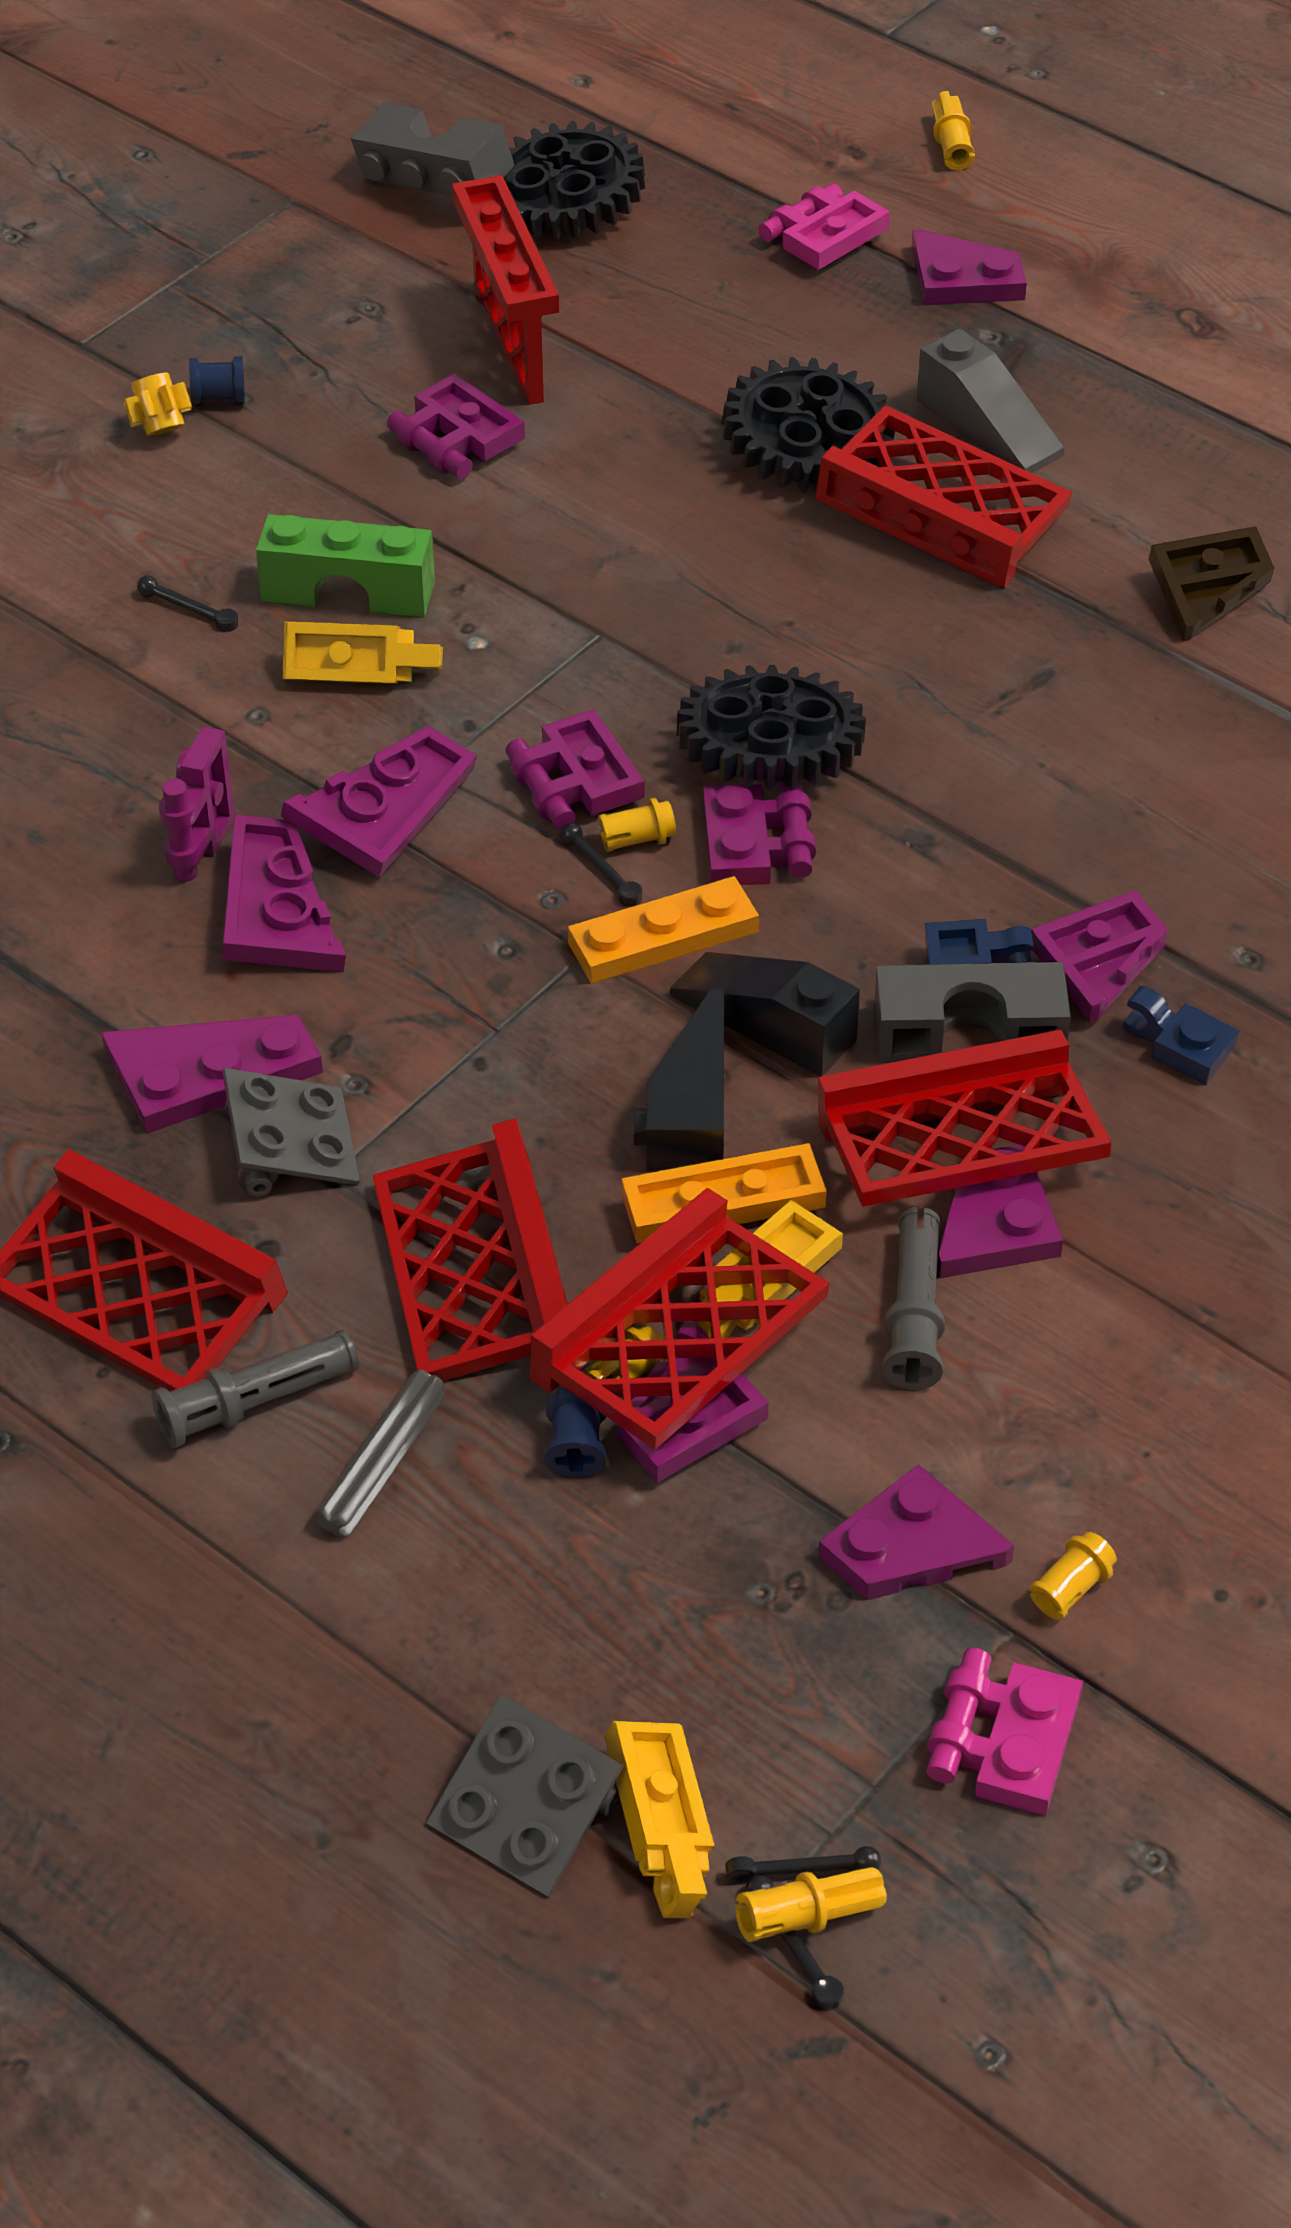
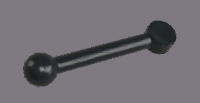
[137,575,238,632]
[560,822,642,907]
[725,1846,881,1885]
[745,1875,843,2010]

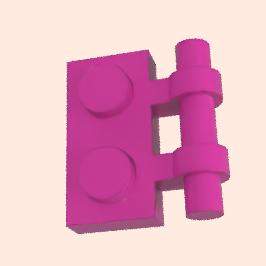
[758,183,890,270]
[926,1648,1083,1816]

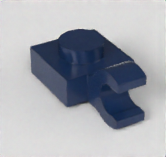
[925,919,1033,965]
[1122,986,1240,1085]

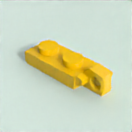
[283,621,443,684]
[695,1200,843,1338]
[604,1721,714,1918]

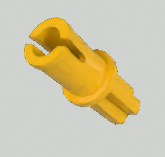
[931,91,975,171]
[735,1867,887,1942]

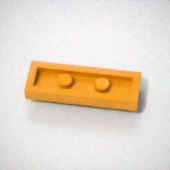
[568,876,759,984]
[621,1143,827,1244]

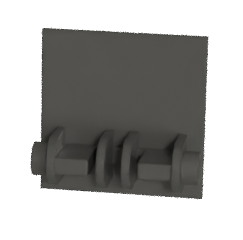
[222,1067,360,1197]
[427,1694,624,1897]

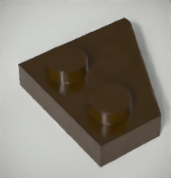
[1148,526,1275,641]

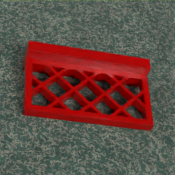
[452,175,560,405]
[815,405,1072,589]
[818,1030,1112,1207]
[372,1118,568,1381]
[0,1149,288,1392]
[530,1187,829,1450]

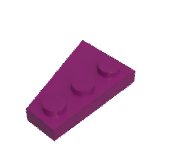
[281,726,477,878]

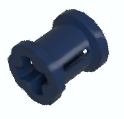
[189,356,245,406]
[544,1388,606,1479]

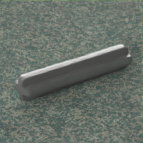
[316,1370,445,1538]

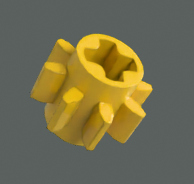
[124,373,192,437]

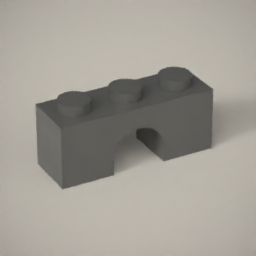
[351,102,515,196]
[874,962,1071,1063]

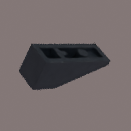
[670,952,860,1076]
[634,988,724,1172]

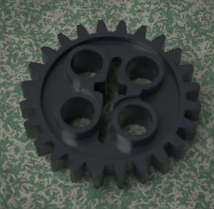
[504,121,646,241]
[721,357,895,493]
[677,665,866,790]

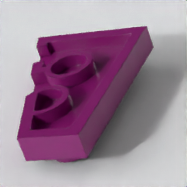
[222,814,346,972]
[101,1014,323,1133]

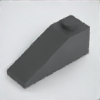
[917,328,1064,473]

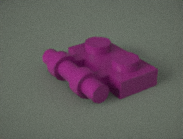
[387,373,525,479]
[505,709,645,830]
[158,726,235,882]
[703,780,816,885]

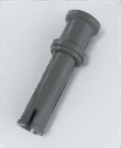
[882,1207,945,1390]
[151,1330,359,1448]

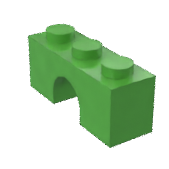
[256,514,435,618]

